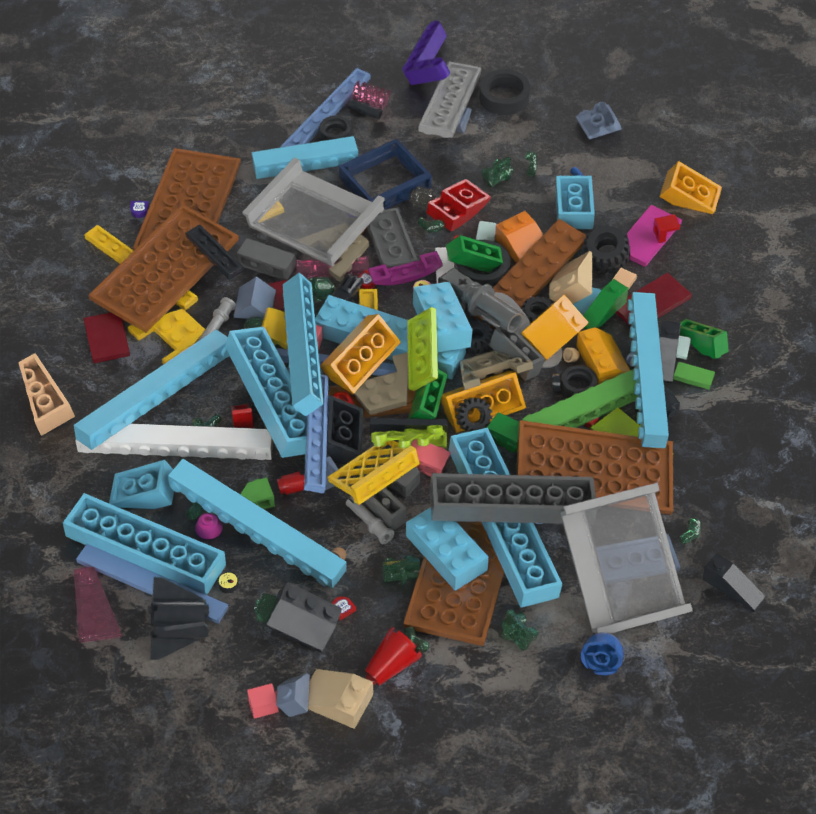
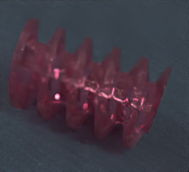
[352,80,391,110]

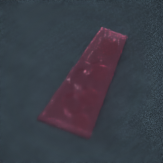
[74,567,122,643]

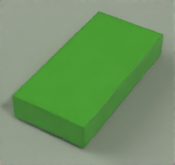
[673,362,715,390]

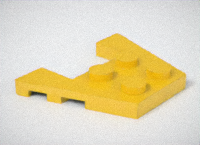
[128,309,205,364]

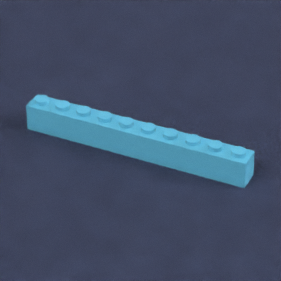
[283,273,323,416]
[627,292,669,448]
[74,330,229,450]
[168,459,346,589]

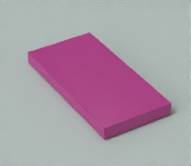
[615,205,682,267]

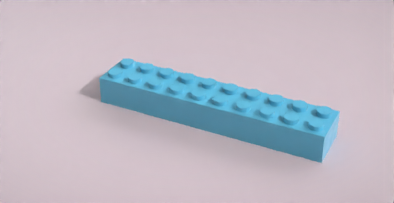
[449,428,562,608]

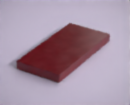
[616,272,692,327]

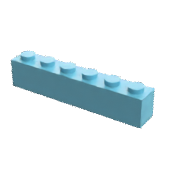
[252,136,358,179]

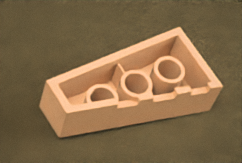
[19,353,75,436]

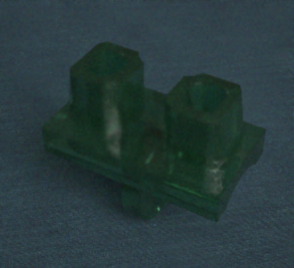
[481,156,514,187]
[383,555,420,585]
[501,609,539,651]

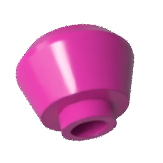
[195,513,223,539]

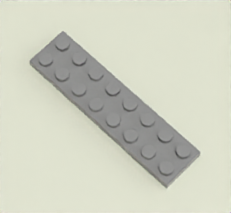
[418,61,482,138]

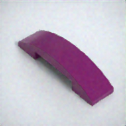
[368,251,443,285]

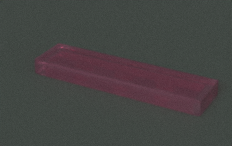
[296,256,369,278]

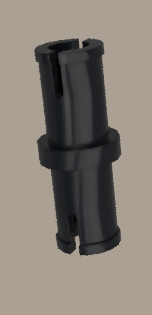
[348,98,383,120]

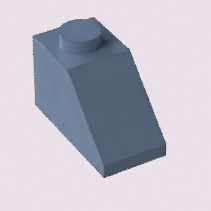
[276,673,310,717]

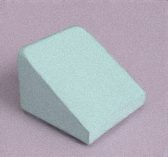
[476,221,497,241]
[676,336,691,359]

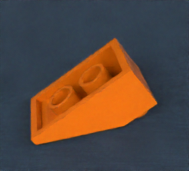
[495,211,543,263]

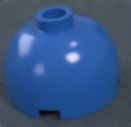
[581,632,624,675]

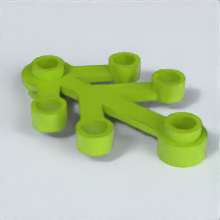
[371,425,445,448]

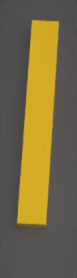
[84,225,198,311]

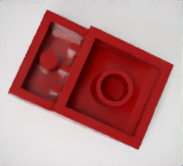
[426,179,491,232]

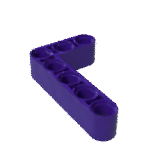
[402,20,450,85]

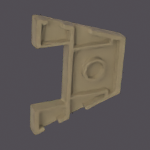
[296,223,369,282]
[460,350,533,390]
[354,352,408,415]

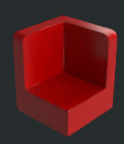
[653,214,680,243]

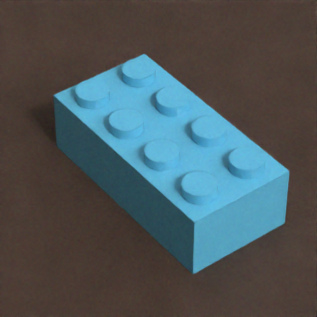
[413,282,472,352]
[406,507,488,591]

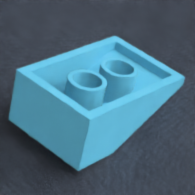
[109,460,174,509]

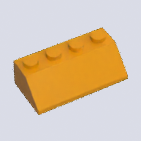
[320,314,401,394]
[441,371,526,433]

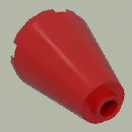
[364,627,422,686]

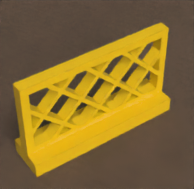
[327,440,420,505]

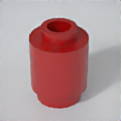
[277,471,305,495]

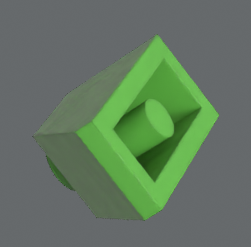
[240,477,275,510]

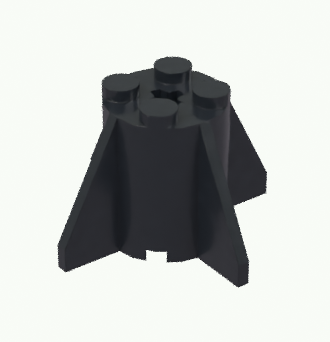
[148,577,209,660]

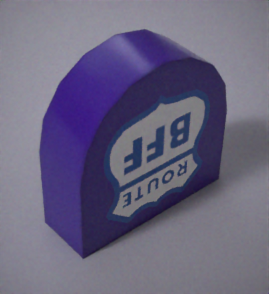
[130,201,149,218]

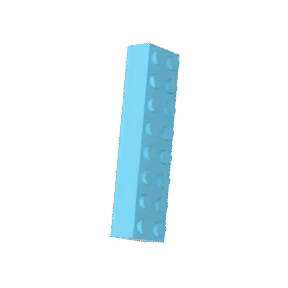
[315,295,466,380]
[225,327,307,458]
[63,493,226,595]

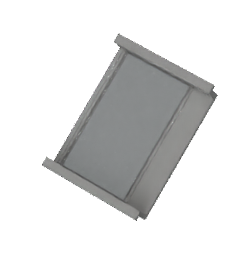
[242,157,385,267]
[560,483,693,634]

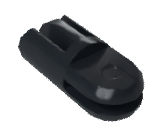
[333,273,364,302]

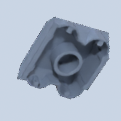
[576,102,622,139]

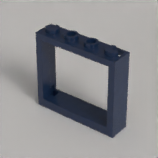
[339,139,432,210]

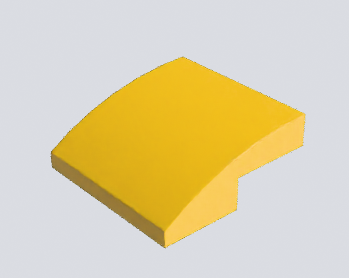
[261,307,288,349]

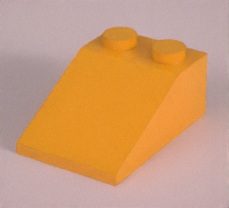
[659,161,722,214]
[521,295,588,361]

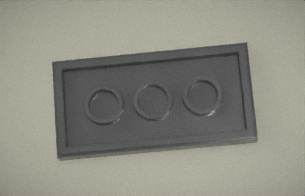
[367,207,418,268]

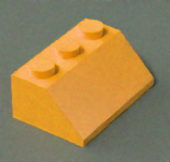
[577,327,630,385]

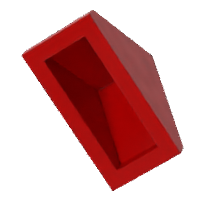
[230,404,253,429]

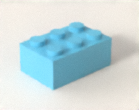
[555,176,595,229]

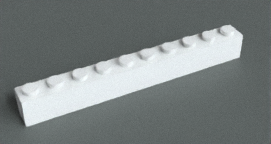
[76,424,273,460]

